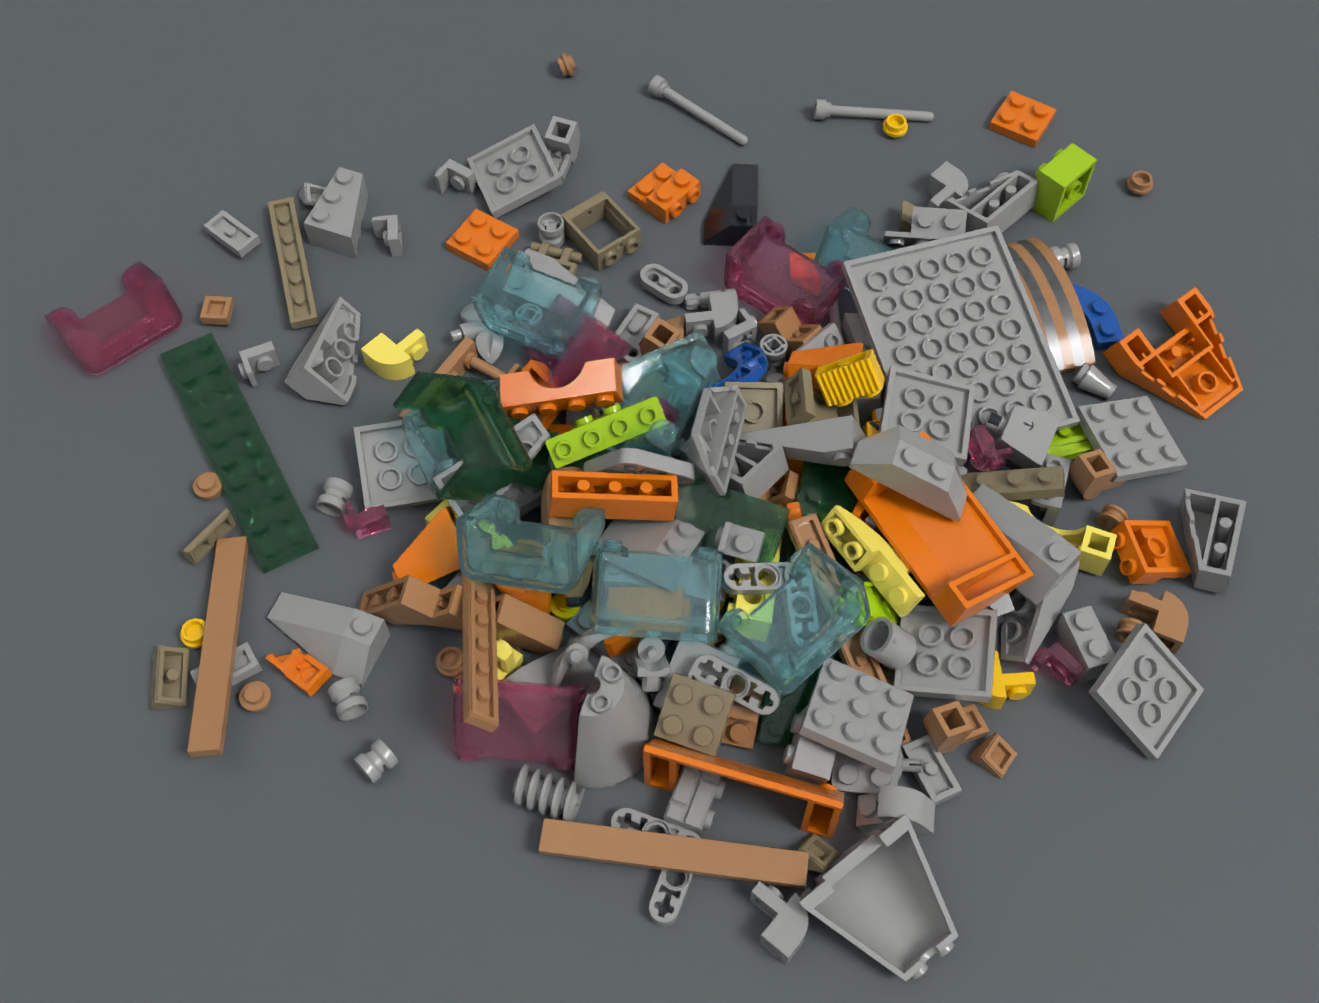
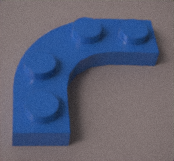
[1072,284,1124,350]
[701,342,768,394]

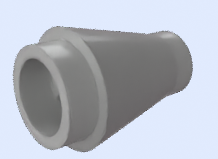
[1072,363,1117,400]

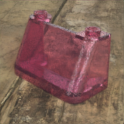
[724,216,847,324]
[44,261,183,375]
[523,293,632,388]
[453,673,589,770]

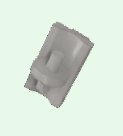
[631,635,670,692]

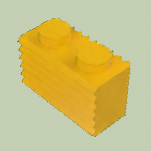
[815,349,885,407]

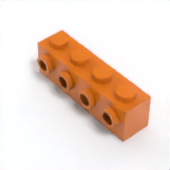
[550,470,678,521]

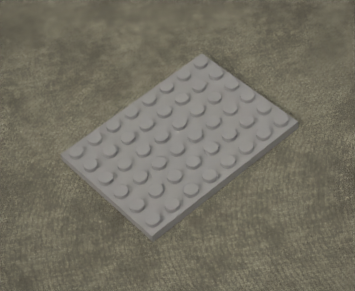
[841,225,1080,454]

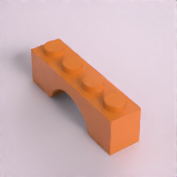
[500,358,623,420]

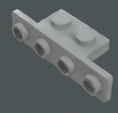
[883,206,967,248]

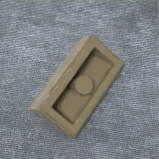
[180,508,237,566]
[149,645,190,710]

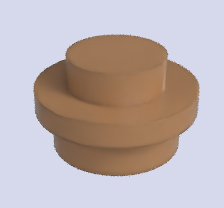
[557,52,577,77]
[1127,170,1154,195]
[193,472,223,500]
[435,647,463,677]
[239,681,272,712]

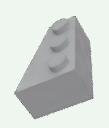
[678,438,789,508]
[1180,488,1247,595]

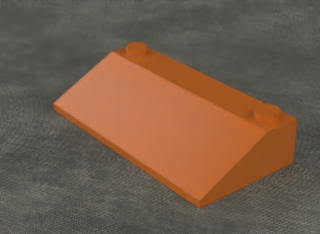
[844,431,1034,627]
[643,738,844,840]

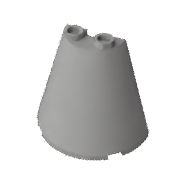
[574,655,658,789]
[799,814,959,981]

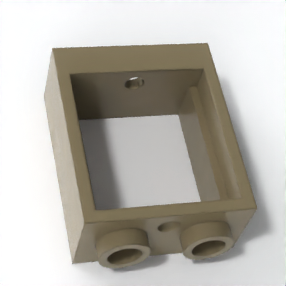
[561,190,641,271]

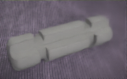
[685,288,738,310]

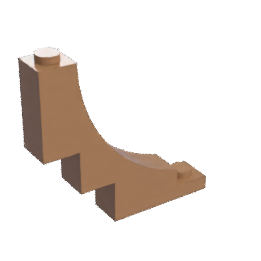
[358,575,565,655]

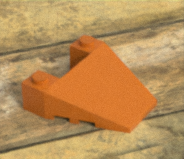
[1103,287,1243,420]

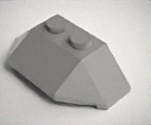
[686,385,748,496]
[849,425,967,522]

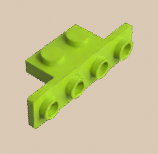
[545,396,667,468]

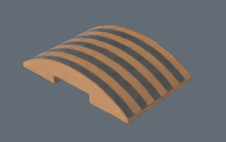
[1006,237,1096,373]

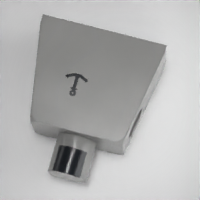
[983,405,1061,469]

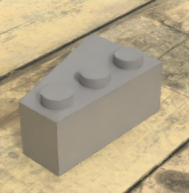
[303,167,368,258]
[945,170,1039,233]

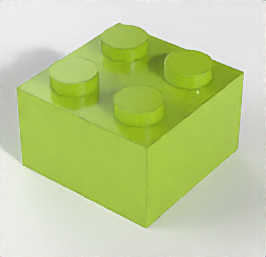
[1032,143,1097,223]

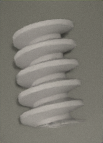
[512,763,585,822]

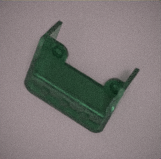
[393,371,532,500]

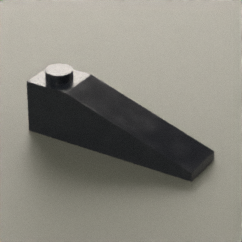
[703,164,758,247]

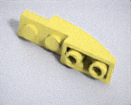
[820,505,925,617]

